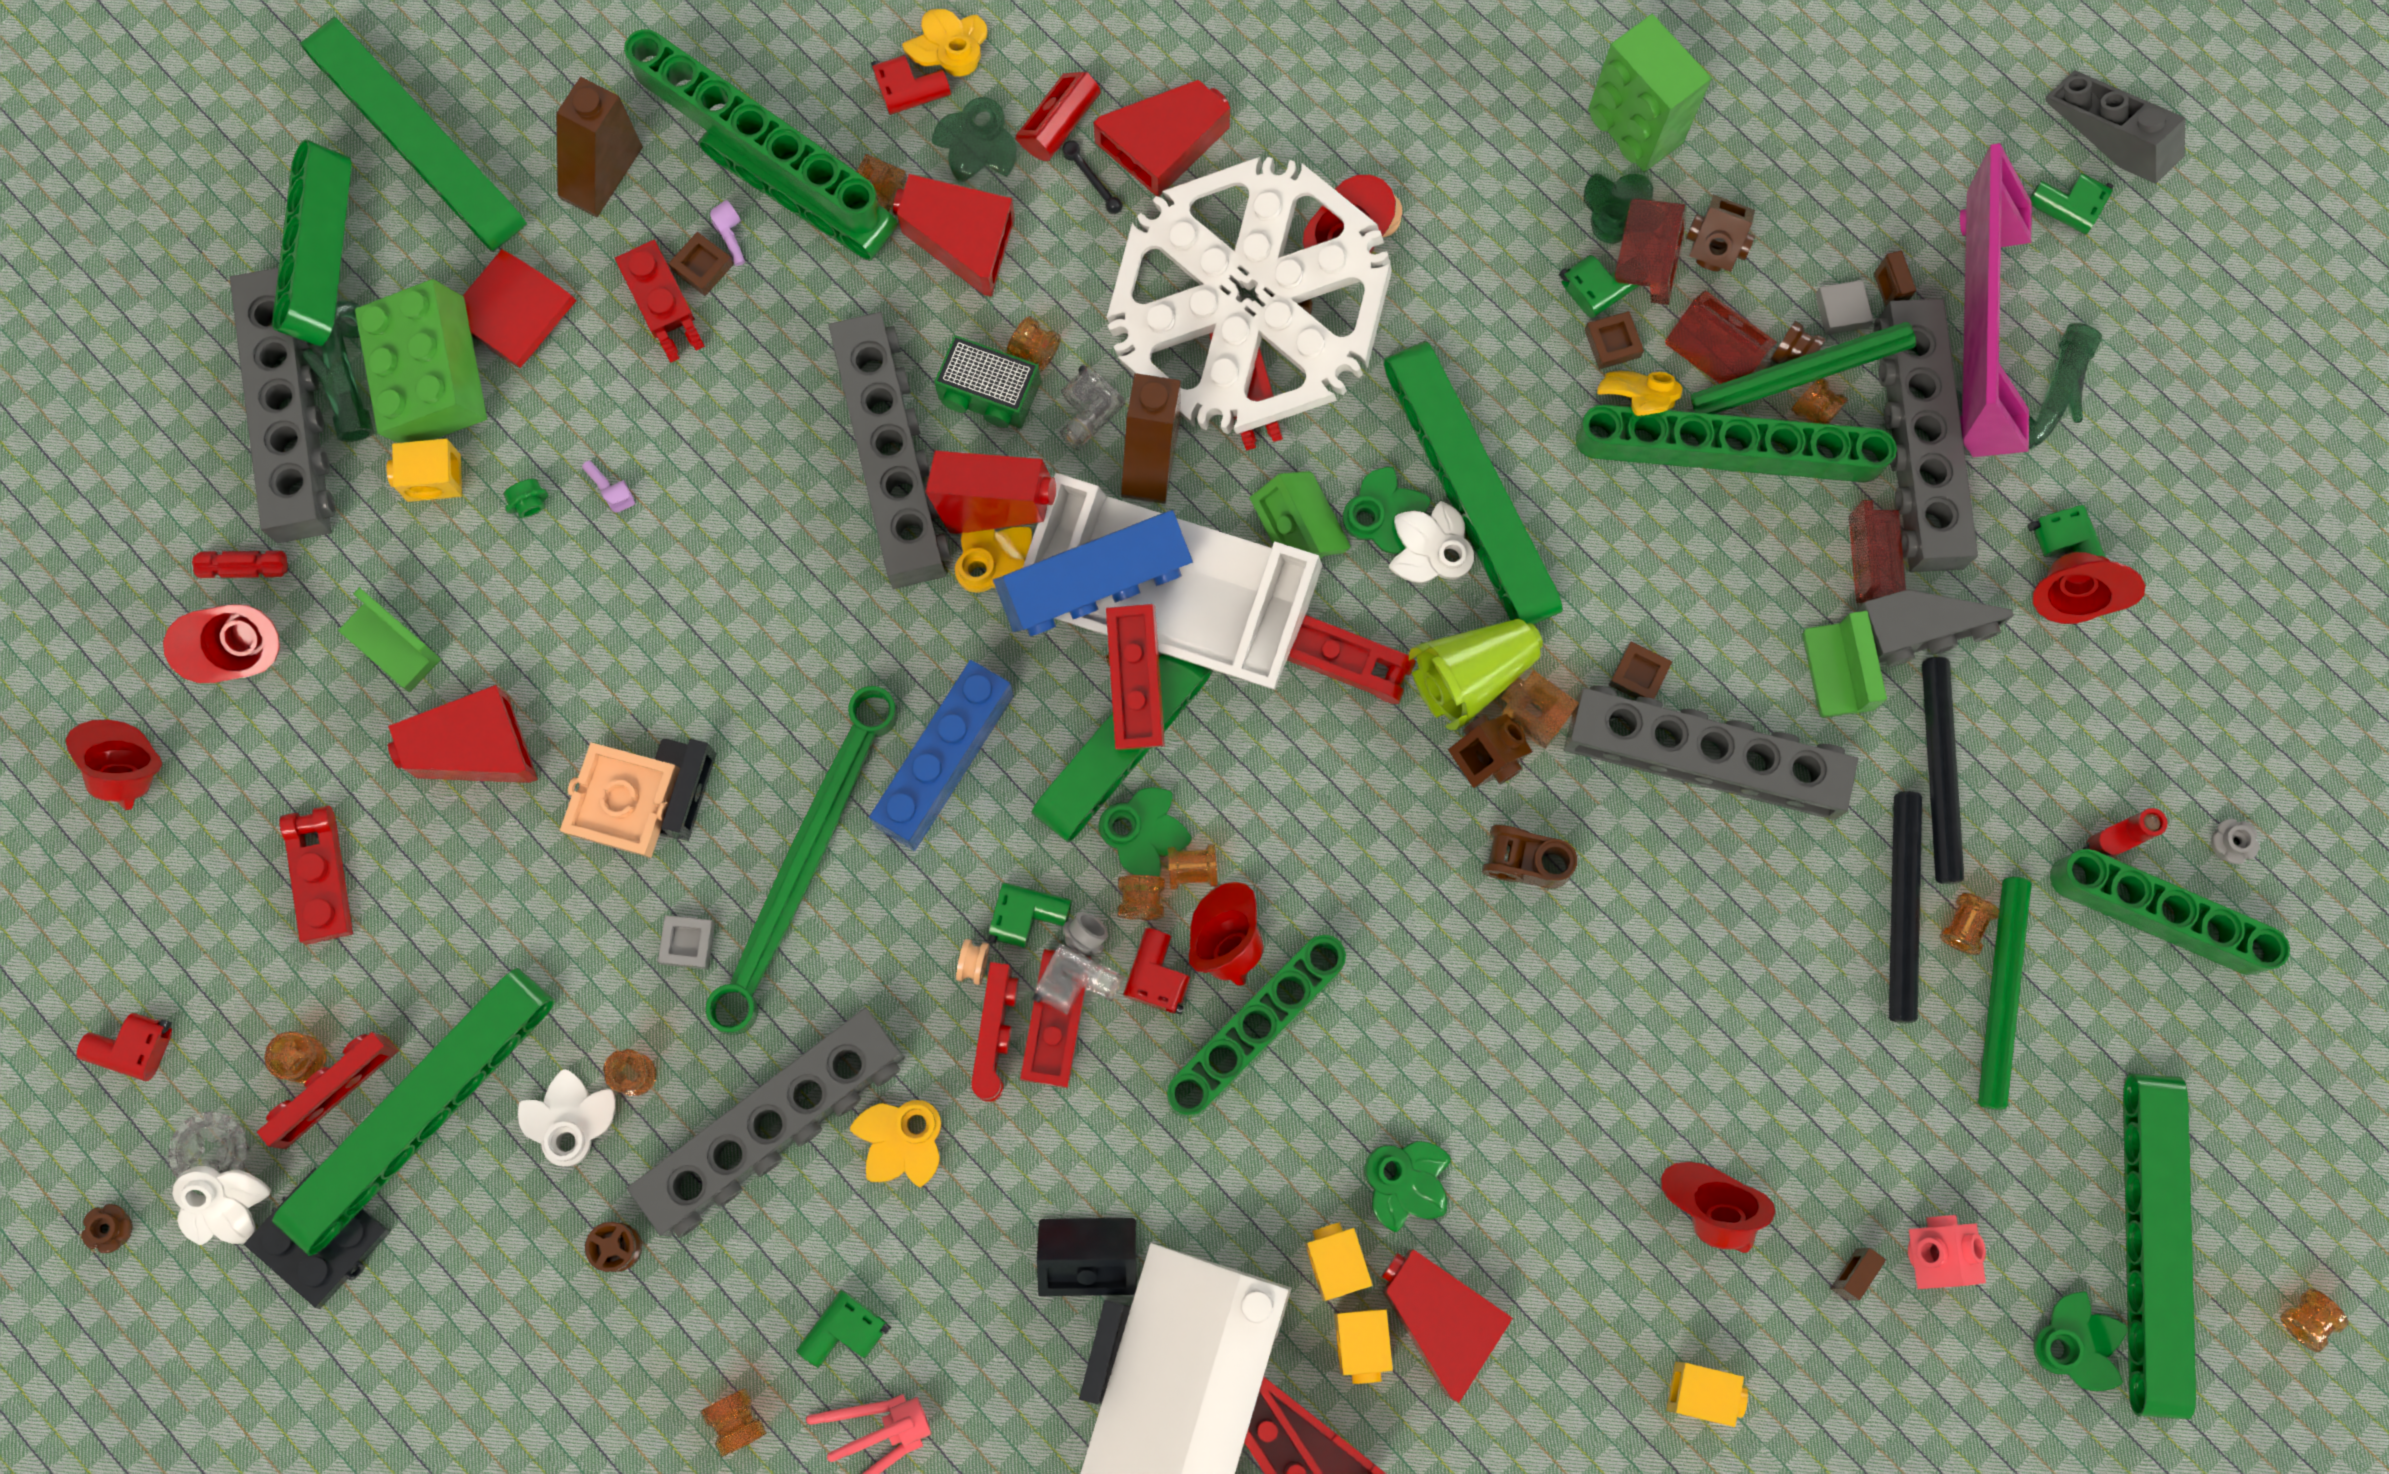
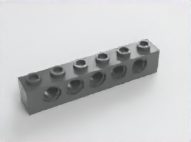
[229,267,336,544]
[1873,299,1978,572]
[828,312,951,589]
[1563,686,1859,820]
[626,1007,905,1238]

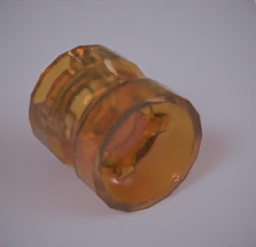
[700,1388,767,1458]

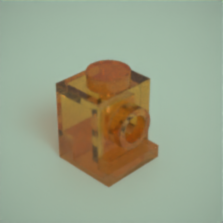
[1501,670,1579,749]

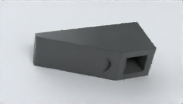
[2046,70,2186,184]
[1854,590,2014,667]

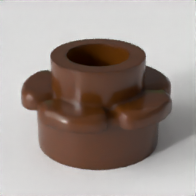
[81,1204,133,1253]

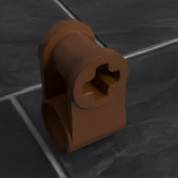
[1482,825,1577,889]

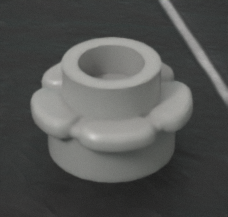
[2211,818,2260,864]
[1063,912,1108,956]

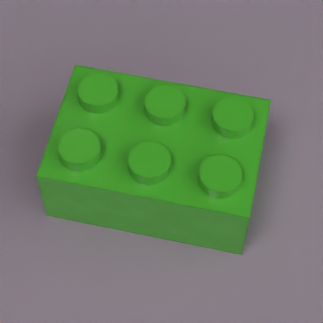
[1588,13,1712,172]
[355,279,488,443]

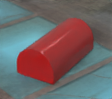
[1015,72,1101,161]

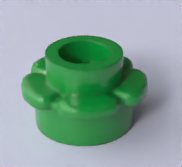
[503,479,548,518]

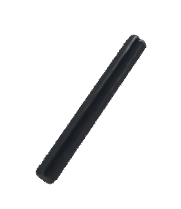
[1922,657,1964,884]
[1889,791,1922,1023]

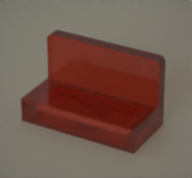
[1615,199,1686,305]
[1665,290,1777,384]
[1848,500,1906,603]

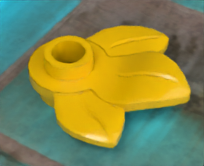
[902,9,988,76]
[1597,370,1683,416]
[955,527,1033,593]
[850,1100,941,1187]

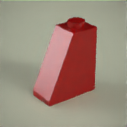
[1093,80,1230,197]
[893,174,1015,297]
[926,451,1056,534]
[387,685,538,783]
[1381,1249,1513,1403]

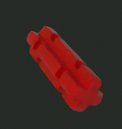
[192,550,288,579]

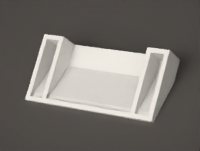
[1023,473,1323,690]
[1080,1243,1292,1474]

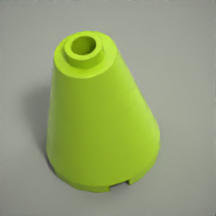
[1408,619,1543,730]

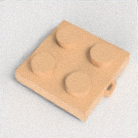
[560,742,680,858]

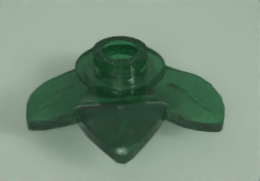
[932,97,1017,182]
[1583,173,1667,244]

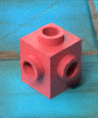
[1908,1215,1986,1289]

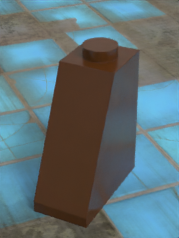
[556,76,643,218]
[1121,373,1181,504]

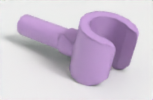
[710,200,745,266]
[582,460,636,513]

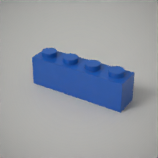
[993,510,1193,637]
[869,659,1014,851]

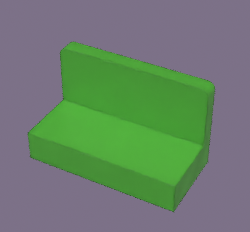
[1249,471,1351,559]
[338,587,442,693]
[1802,611,1887,718]

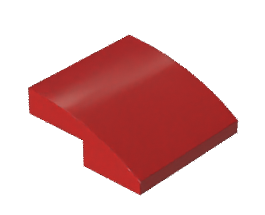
[462,249,577,368]

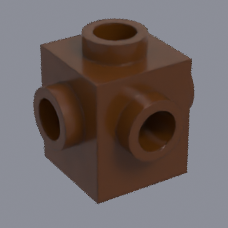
[1686,194,1755,272]
[1448,713,1533,788]

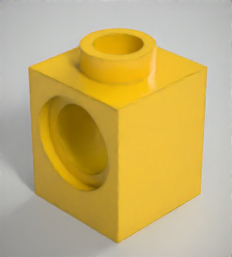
[386,439,462,502]
[1305,1222,1373,1301]
[1334,1309,1393,1384]
[1666,1361,1748,1427]

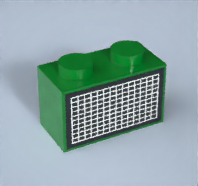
[934,335,1041,429]

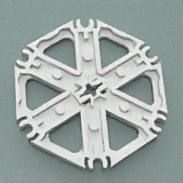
[1107,157,1392,434]

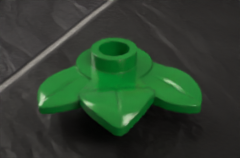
[1342,467,1431,554]
[1099,787,1192,881]
[1364,1141,1451,1232]
[2033,1292,2128,1391]

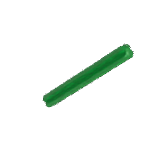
[1691,322,1916,414]
[1978,877,2032,1110]

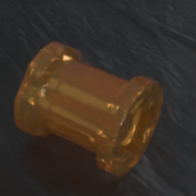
[1168,844,1218,890]
[1939,893,2000,955]
[603,1049,657,1096]

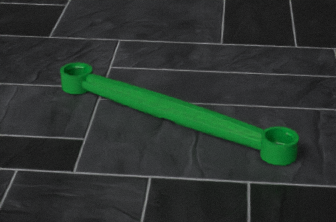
[705,686,898,1035]

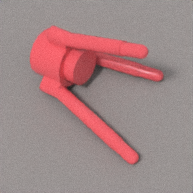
[806,1394,932,1474]

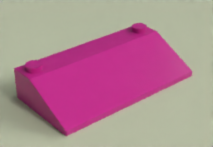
[1959,143,2032,457]

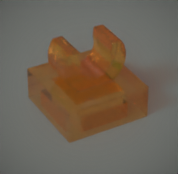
[856,154,907,212]

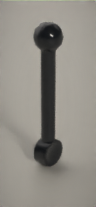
[1062,141,1123,214]

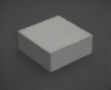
[1815,280,1874,335]
[658,915,715,970]

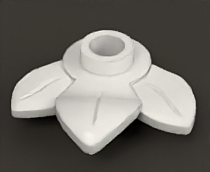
[1389,501,1474,584]
[518,1069,616,1167]
[172,1166,271,1245]

